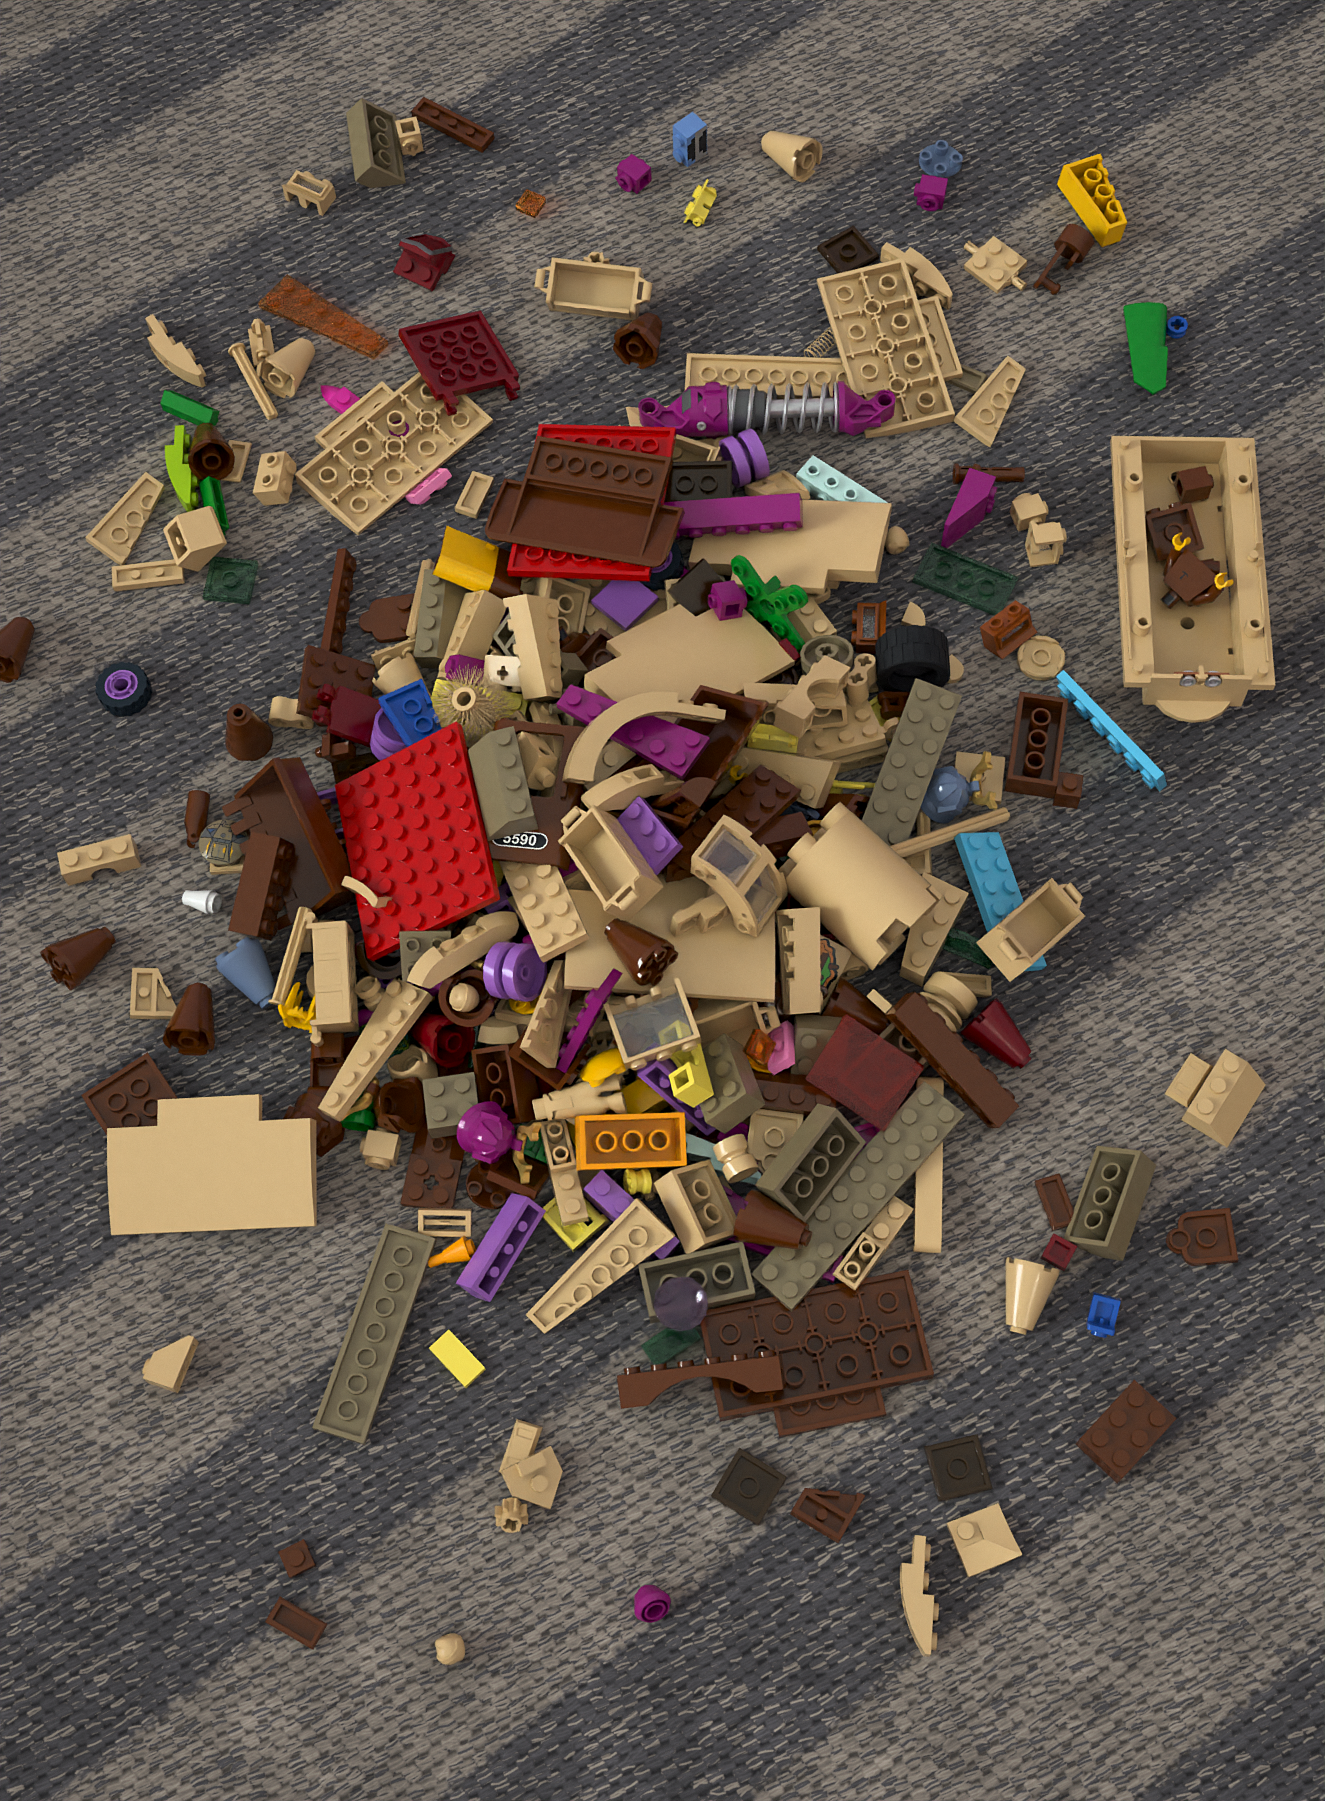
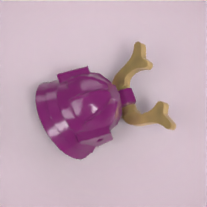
[457,1101,541,1184]

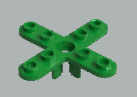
[731,555,808,654]

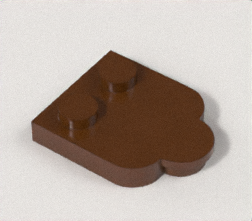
[359,593,415,643]
[1166,1208,1238,1266]

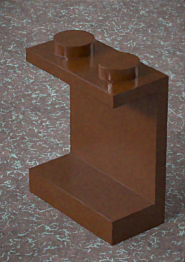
[508,1026,591,1091]

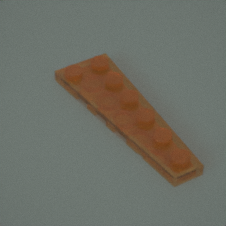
[258,274,388,360]

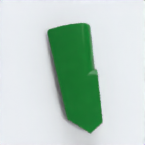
[1123,302,1168,395]

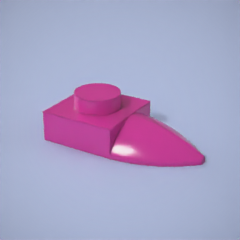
[321,385,360,414]

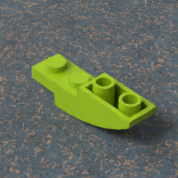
[165,425,200,512]

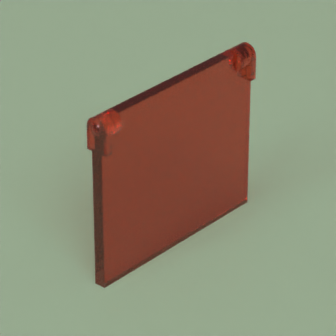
[805,1014,924,1132]

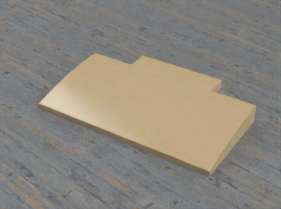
[817,258,963,438]
[295,372,493,535]
[688,500,892,594]
[584,604,795,723]
[564,874,775,1003]
[107,1094,317,1235]

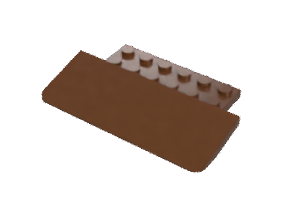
[485,436,685,568]

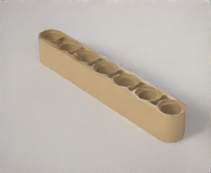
[913,1076,944,1253]

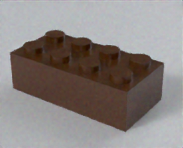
[1004,692,1068,799]
[228,831,295,941]

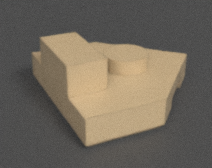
[501,1446,563,1510]

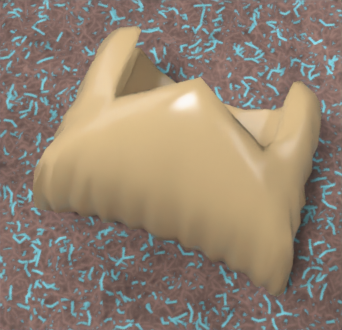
[387,1044,438,1084]

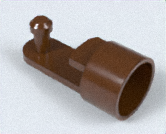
[1032,224,1094,295]

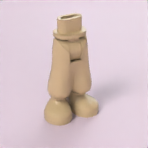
[532,1073,628,1121]

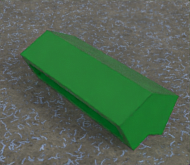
[160,390,220,426]
[199,476,229,535]

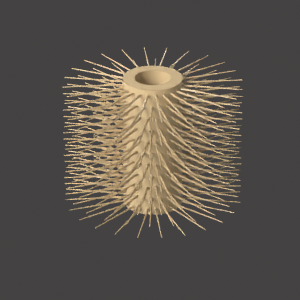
[432,664,517,747]

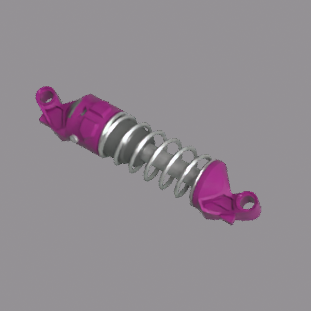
[638,381,896,440]

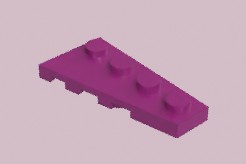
[556,968,623,1073]

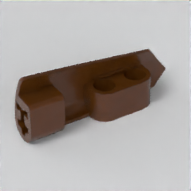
[307,1033,360,1157]

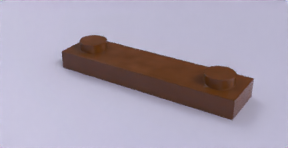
[411,97,495,153]

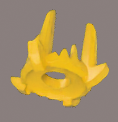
[278,982,316,1033]

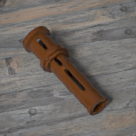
[952,463,1025,485]

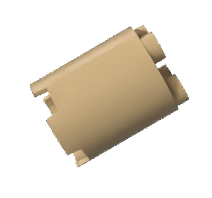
[778,802,943,971]

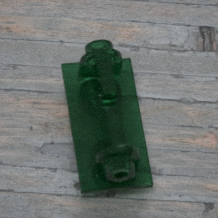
[943,927,992,969]

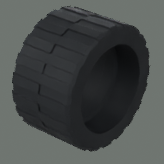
[875,625,951,692]

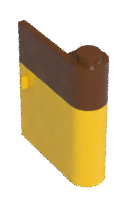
[432,526,523,600]

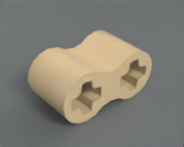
[846,653,877,703]
[268,696,314,729]

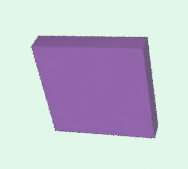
[591,580,659,632]

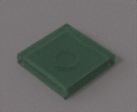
[203,557,258,604]

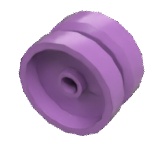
[719,428,770,488]
[370,708,406,761]
[483,941,547,1002]

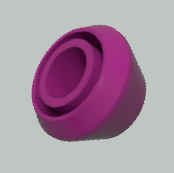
[634,1585,671,1623]

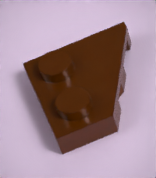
[790,1488,865,1544]

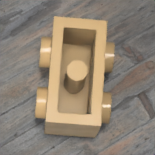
[253,451,296,506]

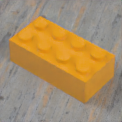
[575,1112,687,1171]

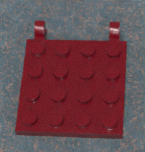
[398,310,520,416]

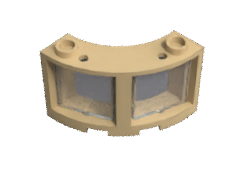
[691,815,787,937]

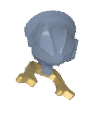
[920,751,997,824]

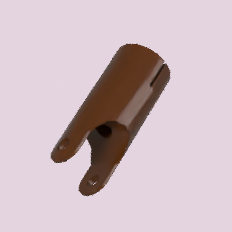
[184,790,210,848]

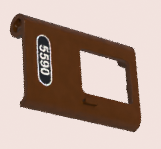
[479,718,585,871]

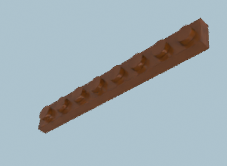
[314,548,357,727]

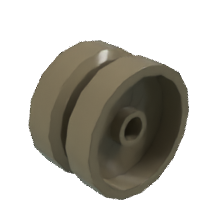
[800,635,854,691]

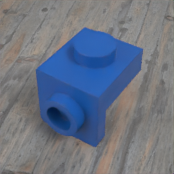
[1086,1292,1121,1338]

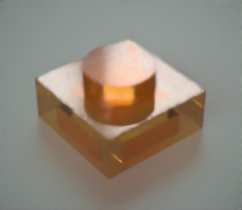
[516,189,546,218]
[743,1029,777,1066]

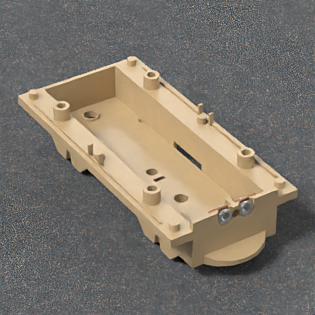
[1110,436,1275,723]

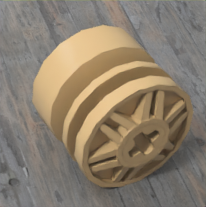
[920,972,978,1032]

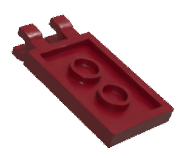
[311,683,381,748]

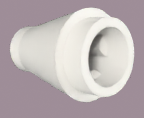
[182,890,222,915]

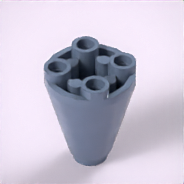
[215,937,276,1009]

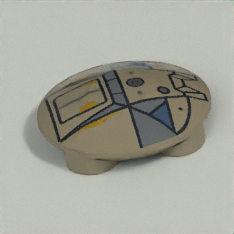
[199,820,248,865]

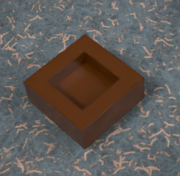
[279,1539,316,1579]

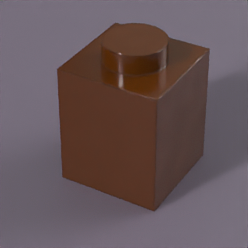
[1174,466,1214,504]
[1052,772,1084,809]

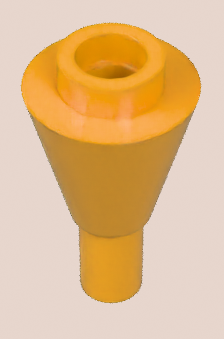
[428,1236,476,1268]

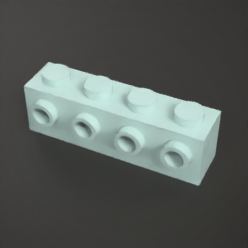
[796,455,888,503]

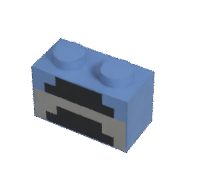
[672,112,707,167]

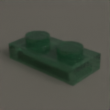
[641,1315,701,1364]

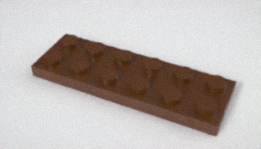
[671,765,801,883]

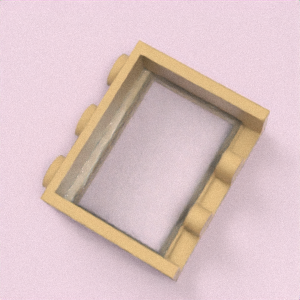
[603,978,702,1070]

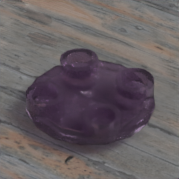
[654,1277,708,1331]

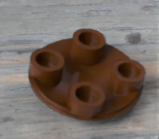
[466,1160,517,1210]

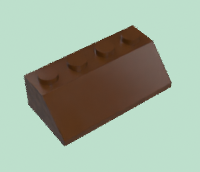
[752,1067,837,1121]

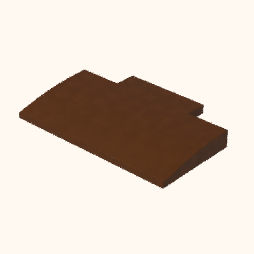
[698,1270,934,1438]

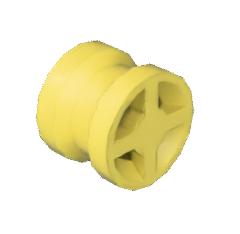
[623,1168,652,1195]

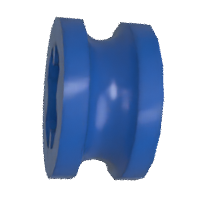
[1166,316,1188,338]

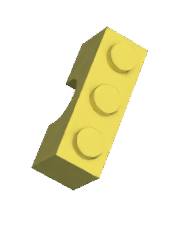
[658,1020,714,1108]

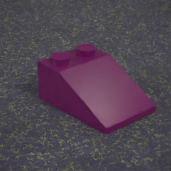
[941,468,998,550]

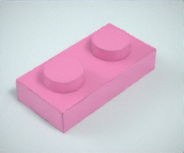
[405,468,452,505]
[767,1020,795,1075]

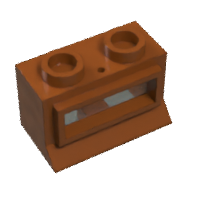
[851,600,887,654]
[980,600,1038,659]

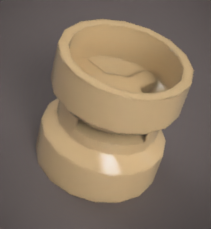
[355,975,386,1011]

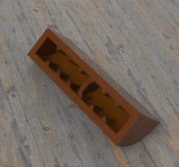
[649,777,716,817]

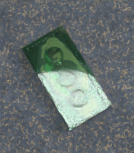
[912,542,1019,616]

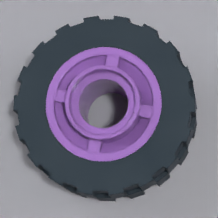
[639,542,685,591]
[95,662,152,717]

